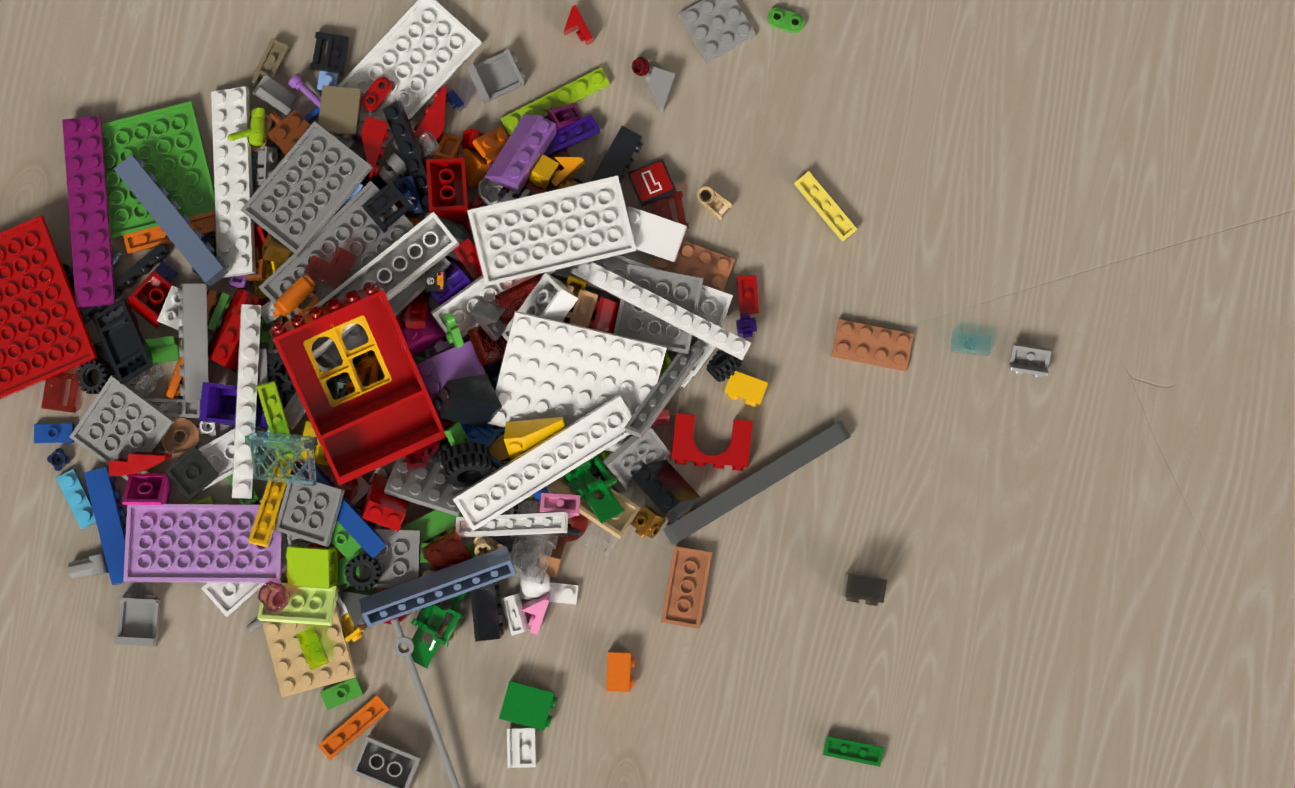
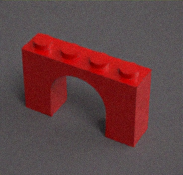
[671,413,753,471]

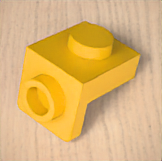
[341,613,366,642]

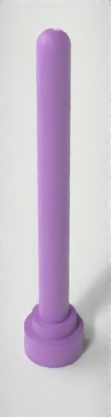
[288,73,360,142]

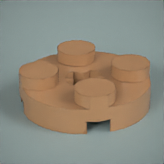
[161,417,200,456]

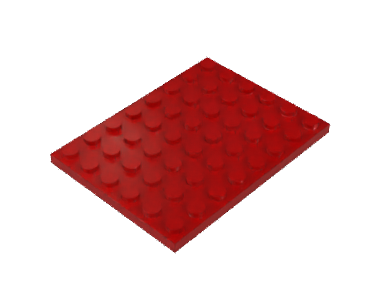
[0,215,98,400]

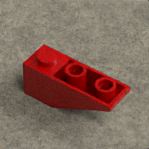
[414,86,448,149]
[360,116,390,180]

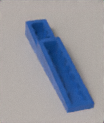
[295,461,387,558]

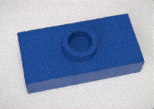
[34,423,74,444]

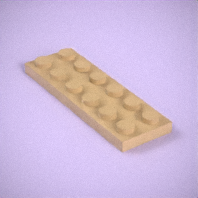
[546,475,641,539]

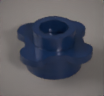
[47,448,71,471]

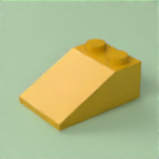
[504,417,566,461]

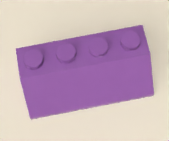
[485,115,557,195]

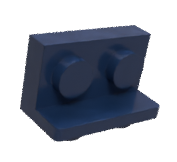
[395,175,424,217]

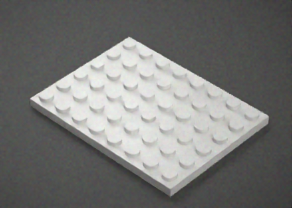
[488,311,667,452]

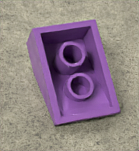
[416,341,487,401]

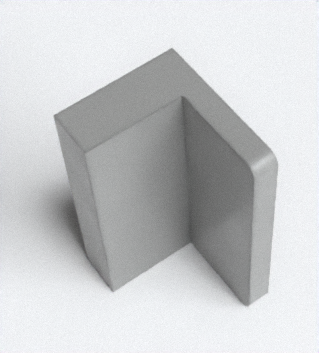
[252,75,296,115]

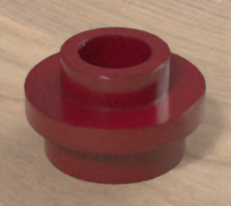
[632,57,649,76]

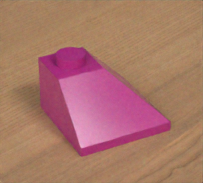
[399,307,446,356]
[122,473,172,505]

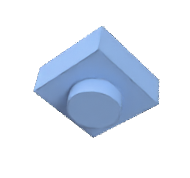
[317,71,339,91]

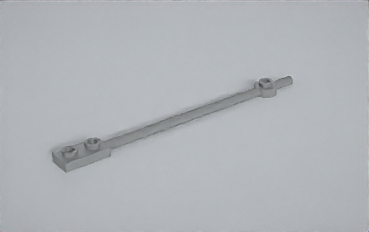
[391,618,460,788]

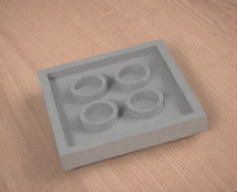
[678,0,756,64]
[603,427,672,492]
[274,474,345,546]
[360,528,420,588]

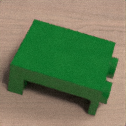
[499,680,557,731]

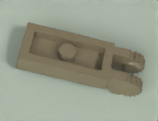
[250,38,290,88]

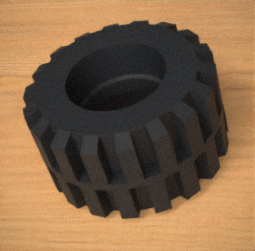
[442,442,494,487]

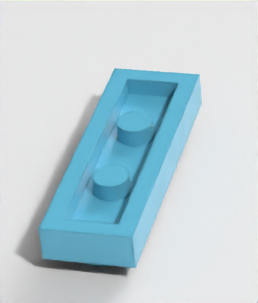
[56,469,96,529]

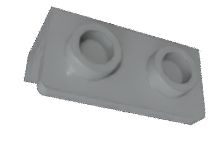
[1009,343,1052,378]

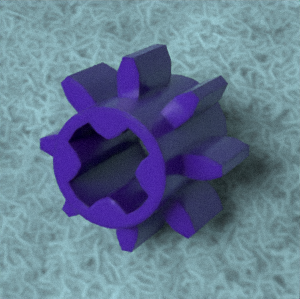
[736,314,757,338]

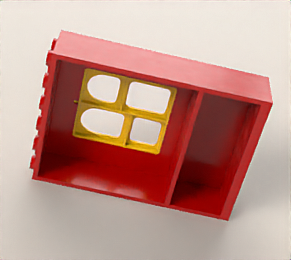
[269,282,446,486]

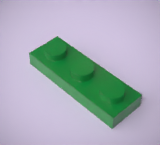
[823,736,884,767]

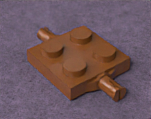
[267,110,311,155]

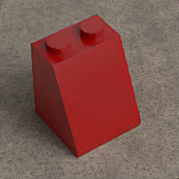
[361,473,408,532]

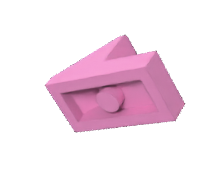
[540,493,580,518]
[521,593,551,635]

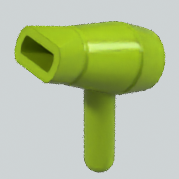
[228,108,266,146]

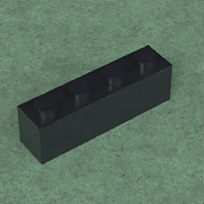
[590,126,643,185]

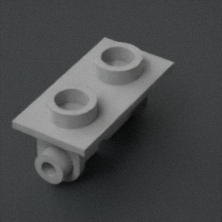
[257,146,278,186]

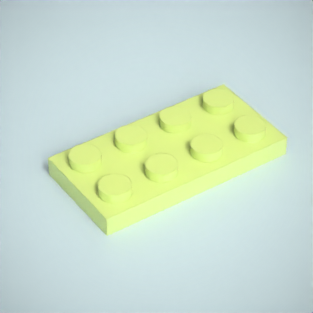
[257,583,339,626]

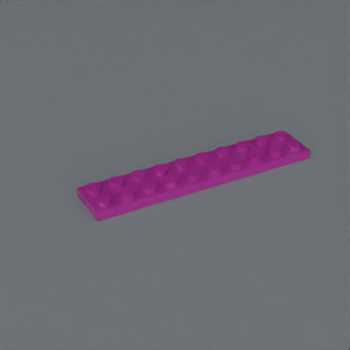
[62,115,116,308]

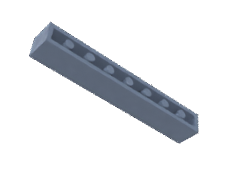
[114,154,228,287]
[359,546,516,628]

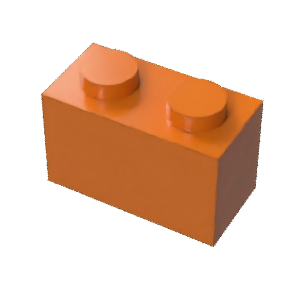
[606,652,635,692]

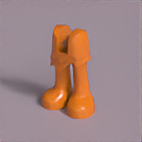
[345,351,382,394]

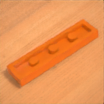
[318,695,390,760]

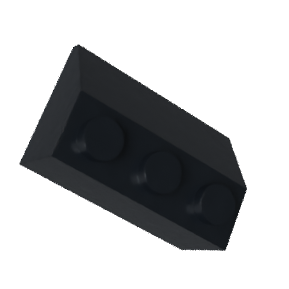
[632,460,701,524]
[470,582,504,642]

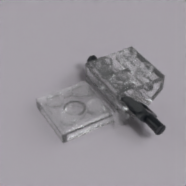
[510,498,582,584]

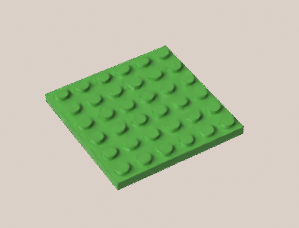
[103,101,215,240]

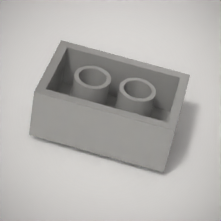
[351,735,422,788]

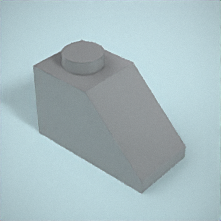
[645,67,675,113]

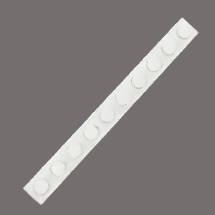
[571,262,751,361]
[232,304,261,499]

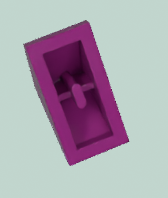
[547,103,582,130]

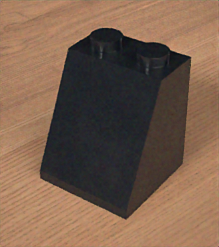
[432,374,502,427]

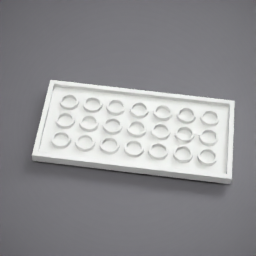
[337,0,482,148]
[467,176,636,287]

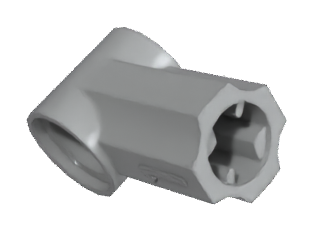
[68,554,109,578]

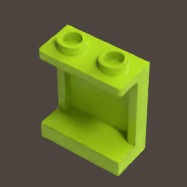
[286,544,338,588]

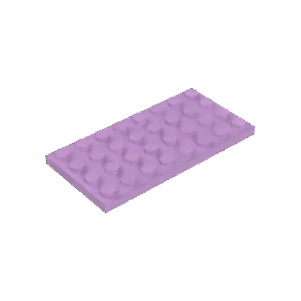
[123,504,283,583]

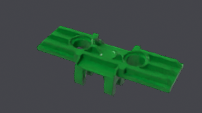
[565,453,624,524]
[407,592,467,668]

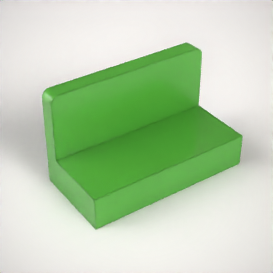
[144,336,179,364]

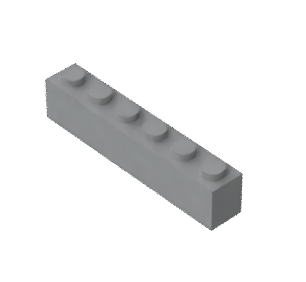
[177,283,208,400]

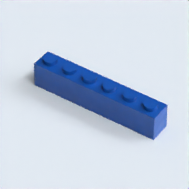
[84,467,126,585]

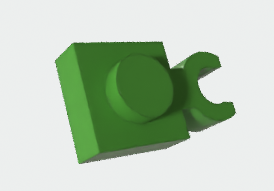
[443,312,464,348]

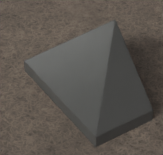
[340,587,370,627]

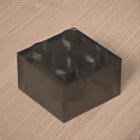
[842,574,887,606]

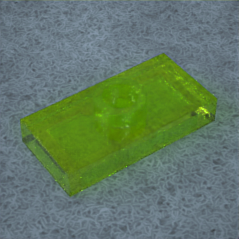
[296,627,330,671]

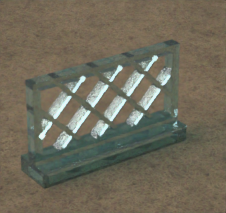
[245,431,318,486]

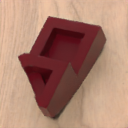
[406,442,440,471]

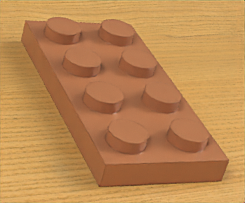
[651,240,735,292]
[831,319,914,372]
[661,546,712,629]

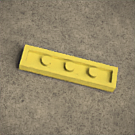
[794,171,857,242]

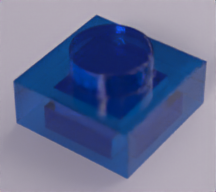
[447,89,466,112]
[154,261,178,283]

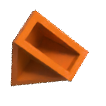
[434,133,464,159]
[464,148,490,188]

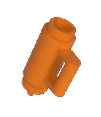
[273,274,320,317]

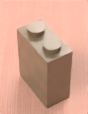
[318,85,363,140]

